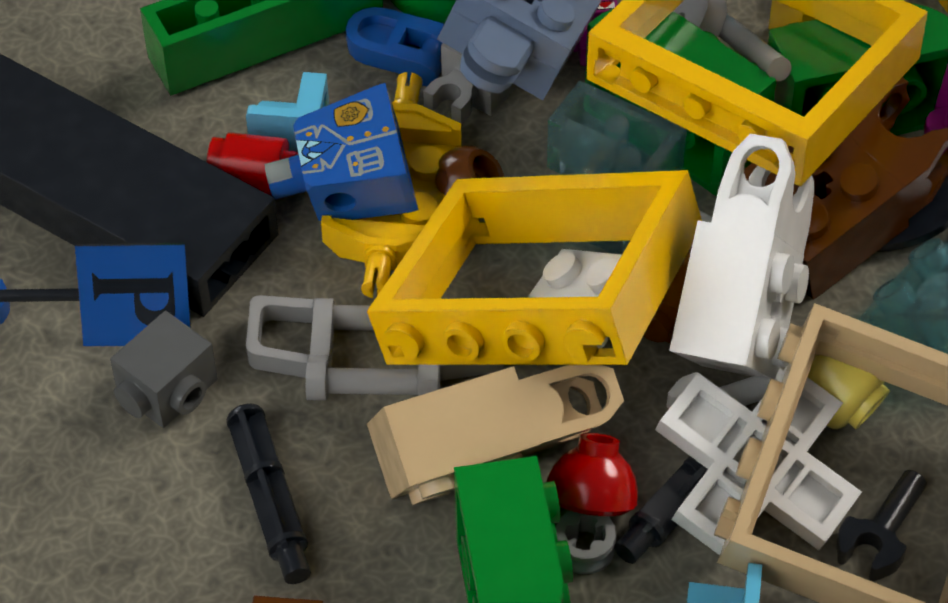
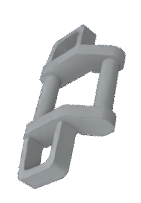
[246,295,504,400]

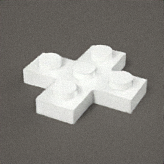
[655,365,862,555]

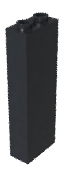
[0,54,279,317]

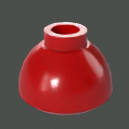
[546,433,638,516]

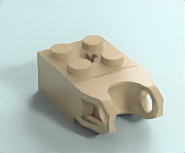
[367,365,624,505]

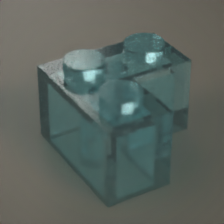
[547,80,687,255]

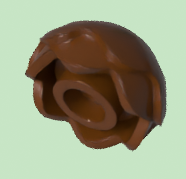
[435,146,504,219]

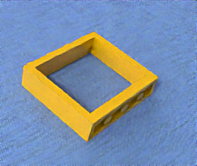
[586,0,928,187]
[367,170,702,365]

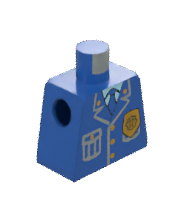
[265,83,418,221]

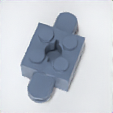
[437,0,602,100]

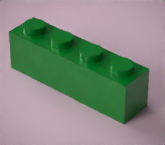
[140,0,383,96]

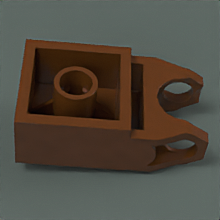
[744,77,948,300]

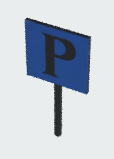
[0,242,191,346]

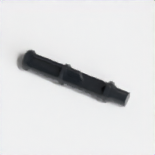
[226,403,311,584]
[614,456,708,564]

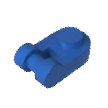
[346,7,444,87]

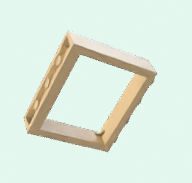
[714,303,948,603]

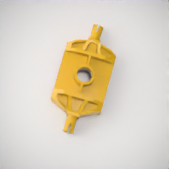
[321,72,462,298]

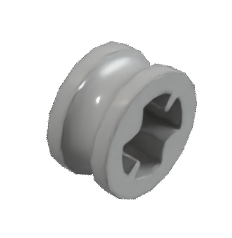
[556,511,616,574]

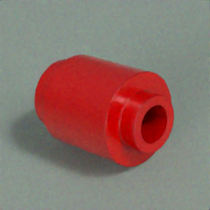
[206,132,298,199]

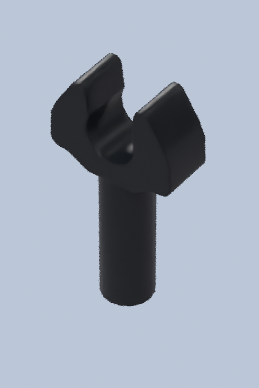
[836,470,927,582]

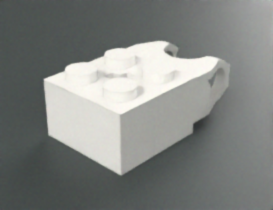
[669,134,814,380]

